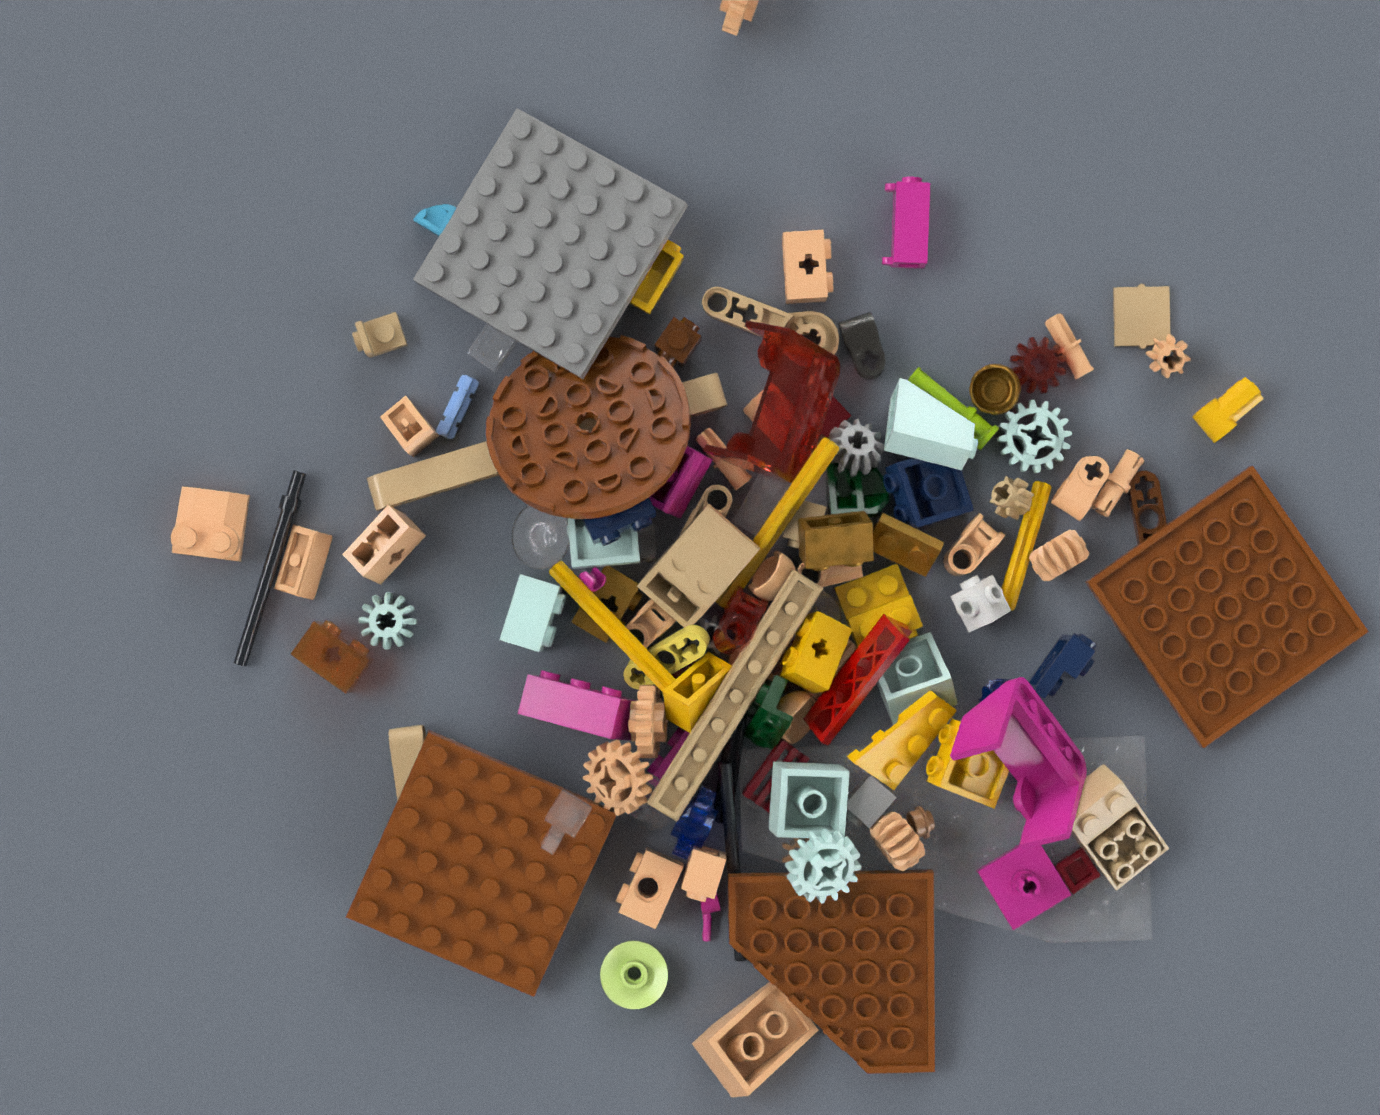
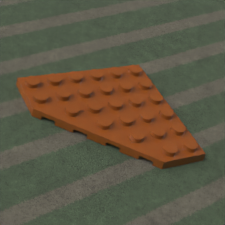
[728,869,935,1074]

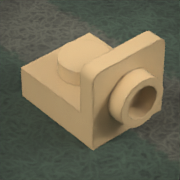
[352,312,408,358]

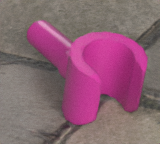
[579,567,606,592]
[700,892,721,942]

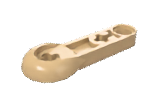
[702,287,840,368]

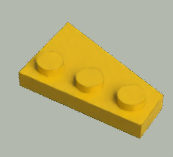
[847,690,957,790]

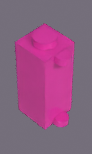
[882,176,930,269]

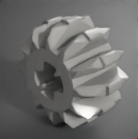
[829,418,884,477]

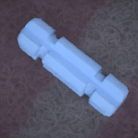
[436,375,479,439]

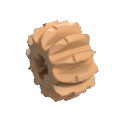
[1029,530,1090,581]
[869,811,925,871]

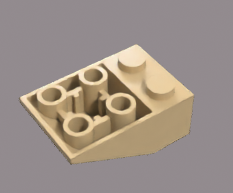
[637,504,760,627]
[1071,764,1169,891]

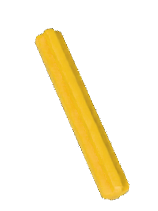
[1001,481,1052,611]

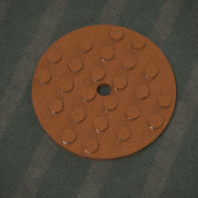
[486,335,691,519]

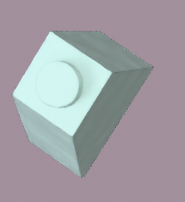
[884,378,978,470]

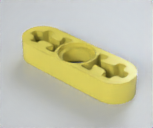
[623,625,710,690]

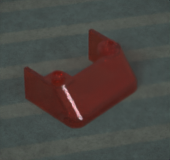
[704,320,840,484]

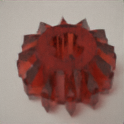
[1009,337,1067,394]

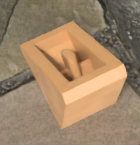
[380,396,439,457]

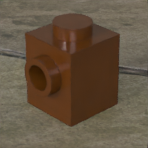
[654,317,702,368]

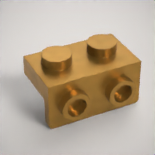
[873,513,944,577]

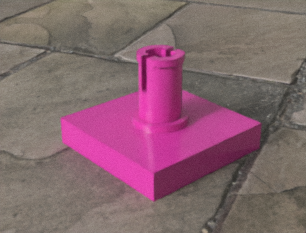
[976,844,1071,930]

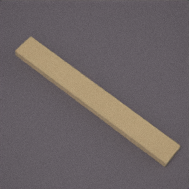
[647,570,823,822]

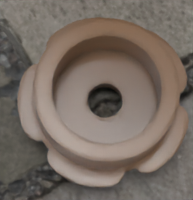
[906,806,935,839]

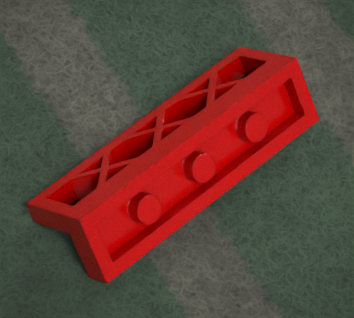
[803,614,912,745]

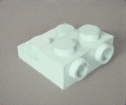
[568,518,640,569]

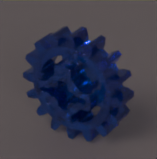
[670,786,718,860]

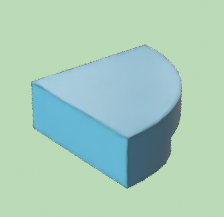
[413,204,457,236]

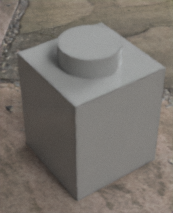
[846,773,897,828]

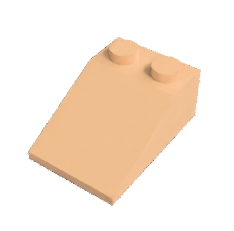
[692,982,819,1097]

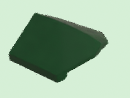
[826,463,889,517]

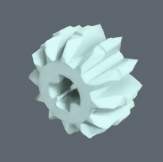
[358,592,417,650]

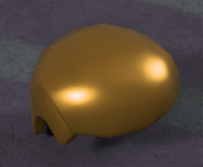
[969,364,1021,415]

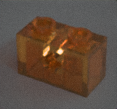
[291,619,374,694]

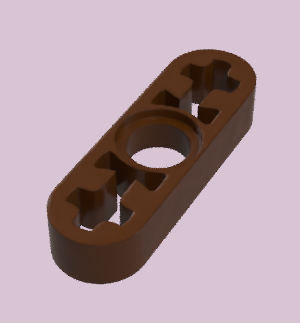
[1128,471,1167,545]

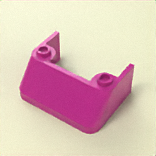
[950,677,1087,849]

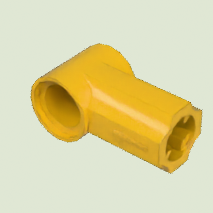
[1192,377,1264,443]

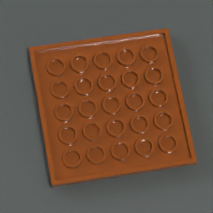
[1085,466,1369,748]
[346,730,616,997]

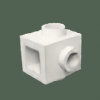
[950,575,1011,632]

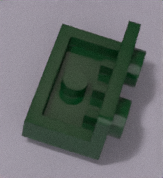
[744,675,794,750]

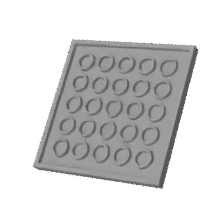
[413,108,688,379]

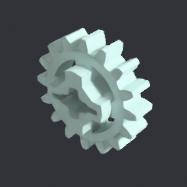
[997,400,1072,474]
[785,828,862,904]

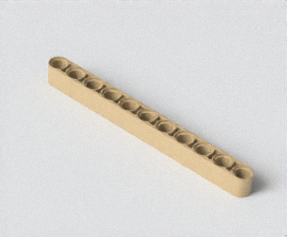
[367,373,727,511]

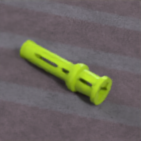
[908,367,999,451]

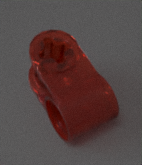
[713,585,769,654]

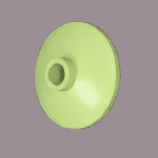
[600,941,668,1009]

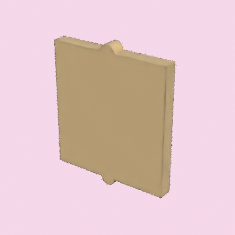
[1113,284,1170,349]

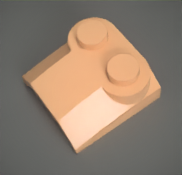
[171,486,250,562]

